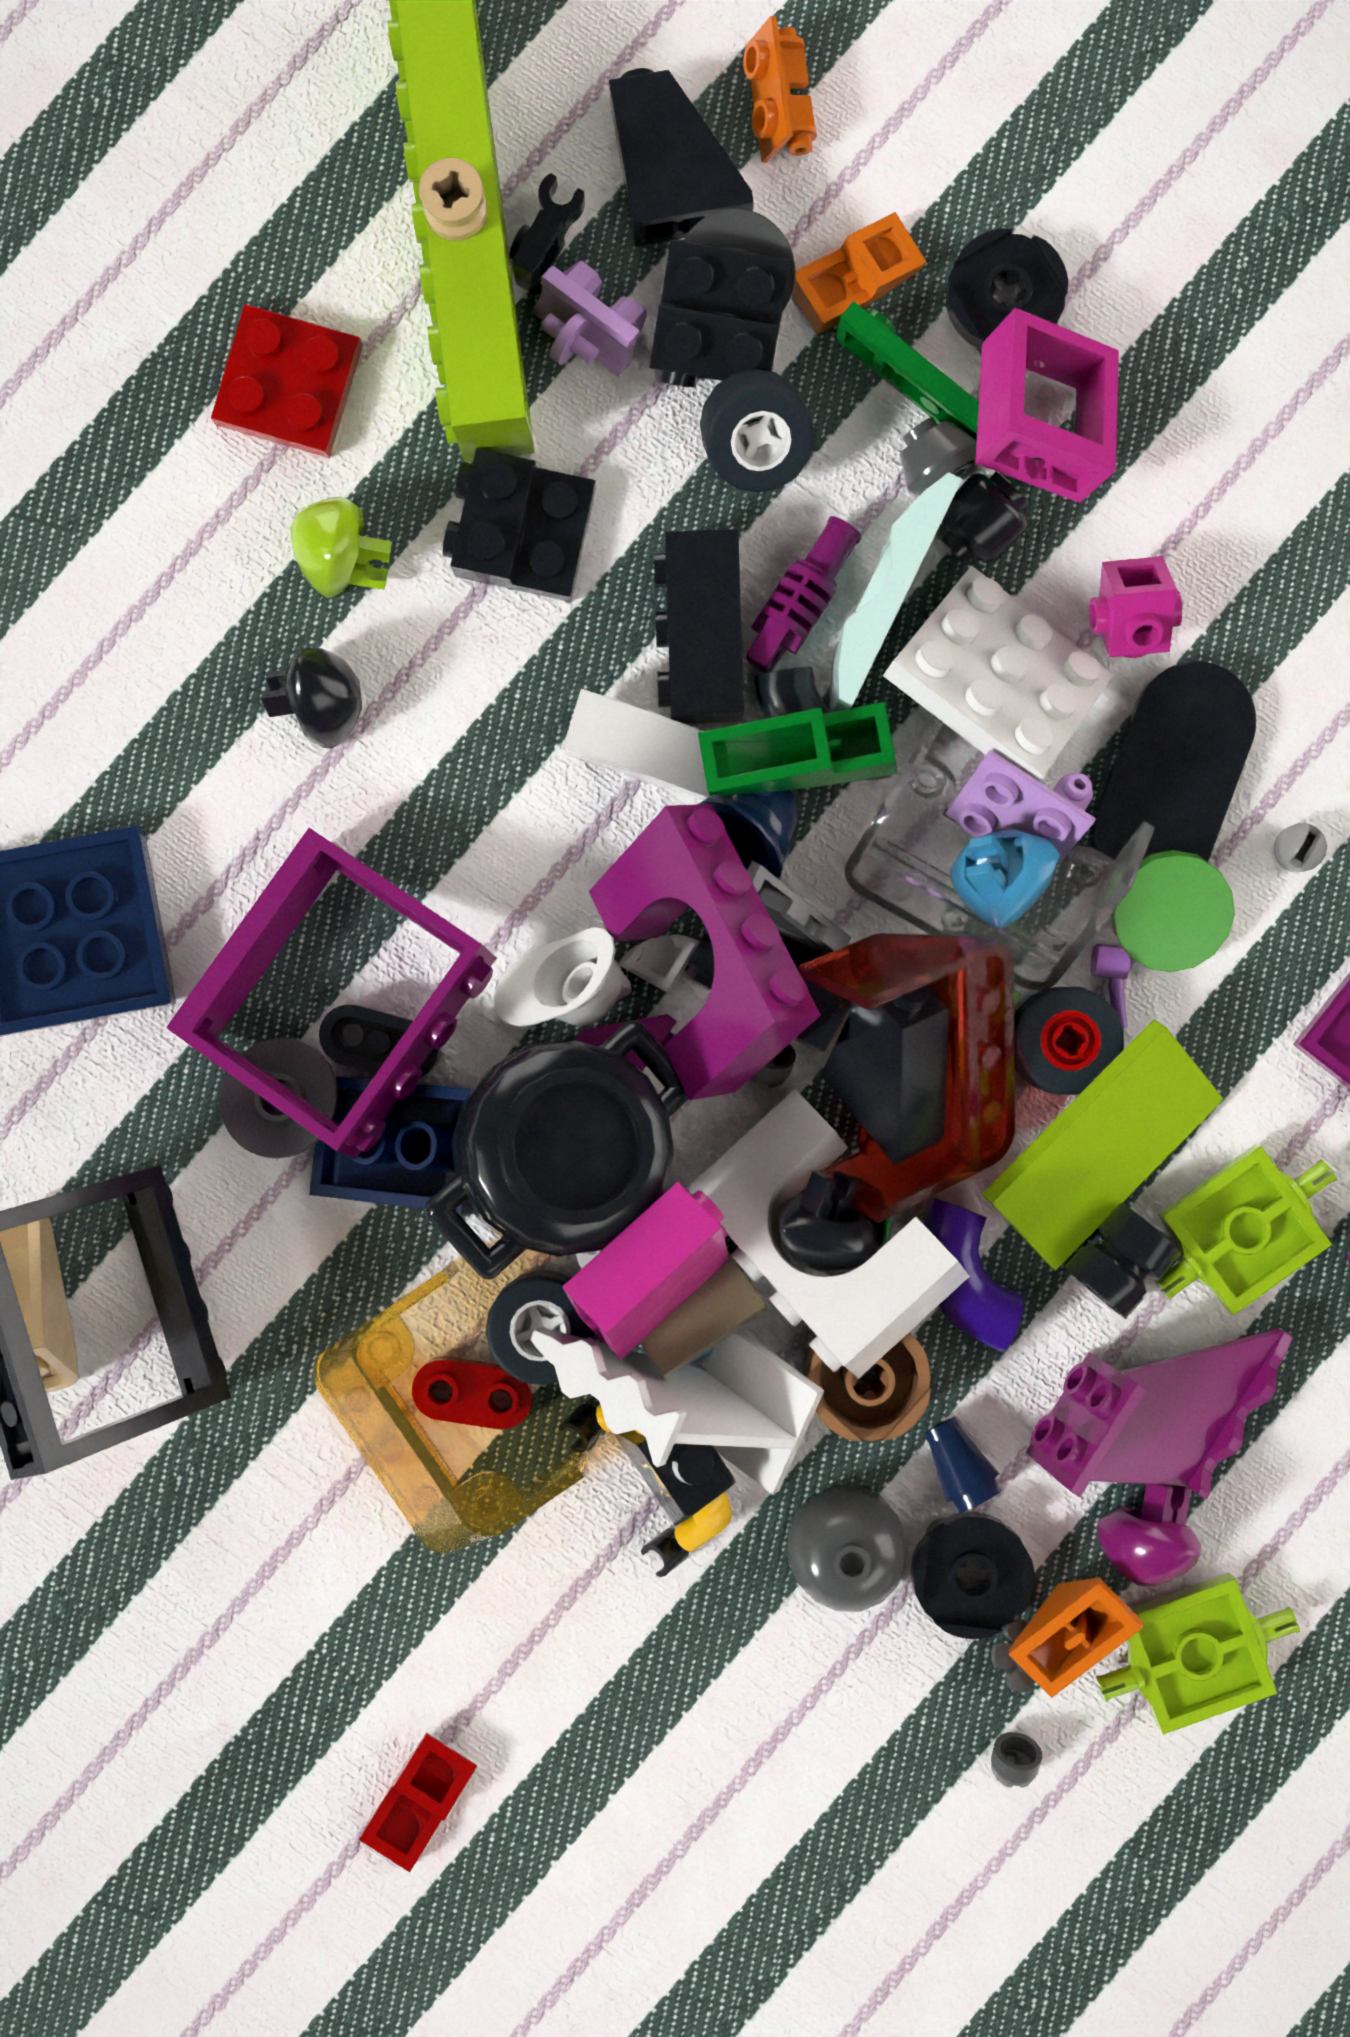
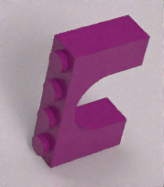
[588,804,821,1100]

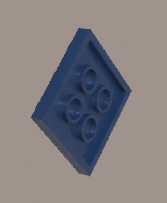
[0,825,177,1037]

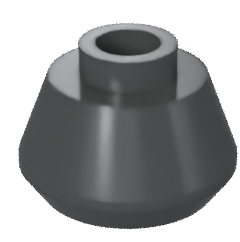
[900,417,977,496]

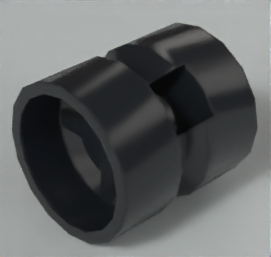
[1064,1203,1182,1319]

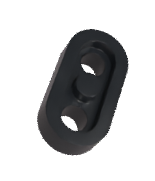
[319,1005,441,1079]

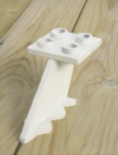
[530,1328,825,1494]

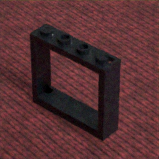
[0,1165,232,1480]

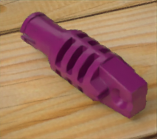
[746,516,862,673]

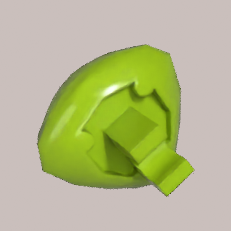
[290,497,392,599]

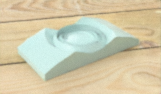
[829,472,962,712]

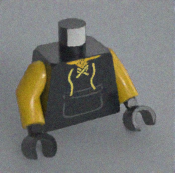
[558,1404,736,1577]

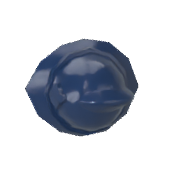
[698,790,798,880]

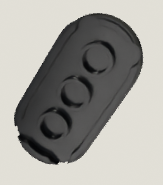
[1090,661,1257,885]

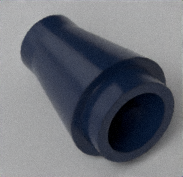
[923,1416,1002,1513]

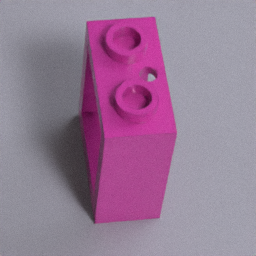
[975,308,1119,503]

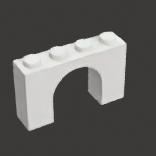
[687,1089,970,1379]

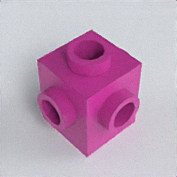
[1089,556,1183,658]

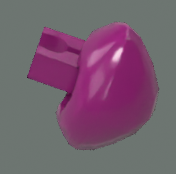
[1096,1484,1202,1586]

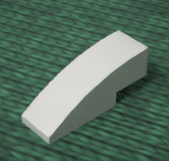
[563,689,711,800]

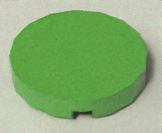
[1109,850,1235,972]

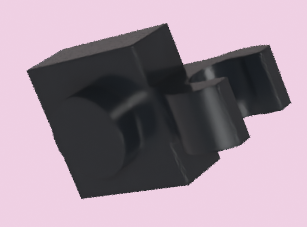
[509,173,585,296]

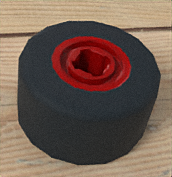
[1008,987,1124,1095]

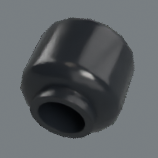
[940,471,1030,564]

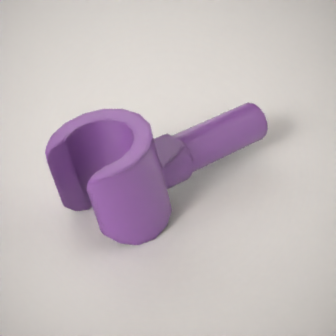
[1090,944,1131,1028]

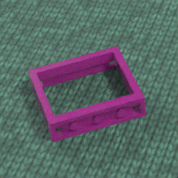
[166,827,497,1159]

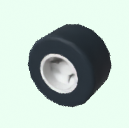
[699,369,815,493]
[485,1270,595,1385]

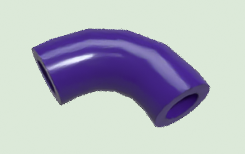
[923,1196,1024,1352]

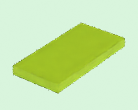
[981,1019,1224,1271]

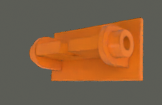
[743,16,817,163]

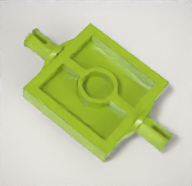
[1154,1145,1337,1315]
[1095,1572,1300,1735]

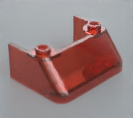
[800,933,1015,1223]

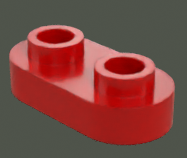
[412,1356,533,1430]

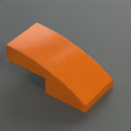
[792,212,927,335]

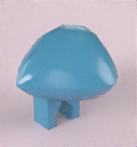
[949,829,1060,929]

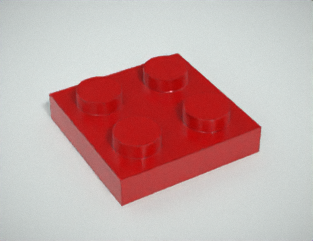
[211,304,363,458]

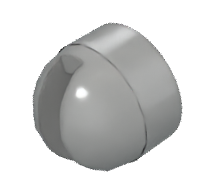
[1274,823,1328,872]

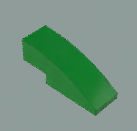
[698,702,898,796]

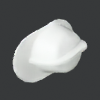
[494,927,631,1027]

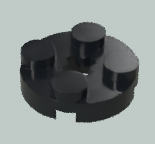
[945,228,1068,354]
[910,1512,1035,1639]

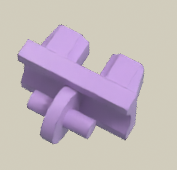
[533,260,647,377]

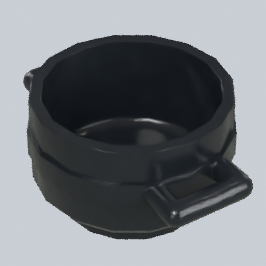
[425,1020,689,1280]

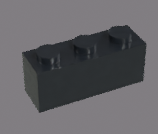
[654,529,744,724]

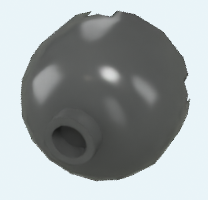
[787,1485,907,1612]

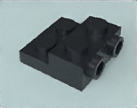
[649,238,792,387]
[442,448,597,602]

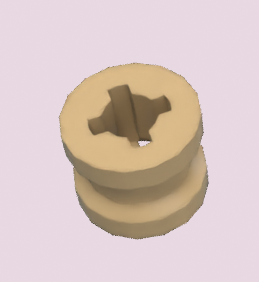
[419,158,487,241]

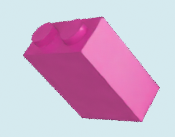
[562,1182,729,1361]

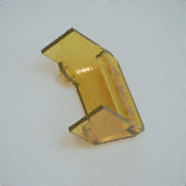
[313,1261,588,1553]

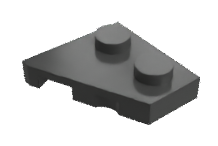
[747,861,851,980]

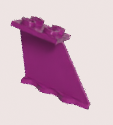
[1025,1328,1293,1499]

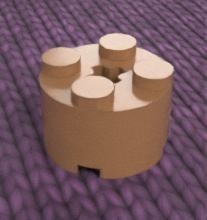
[803,1332,931,1442]

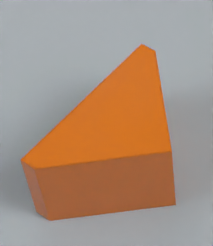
[1009,1577,1143,1698]

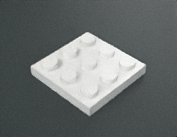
[883,565,1114,781]

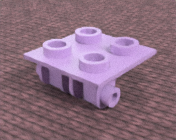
[945,750,1096,865]

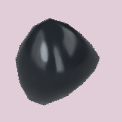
[261,647,362,749]
[778,1171,879,1274]

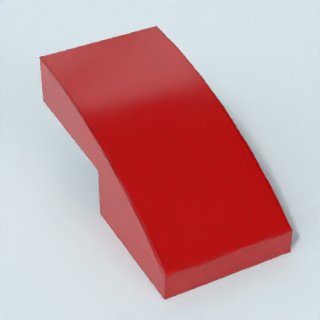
[359,1732,477,1873]

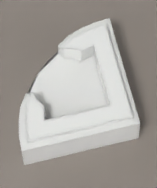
[619,935,699,995]

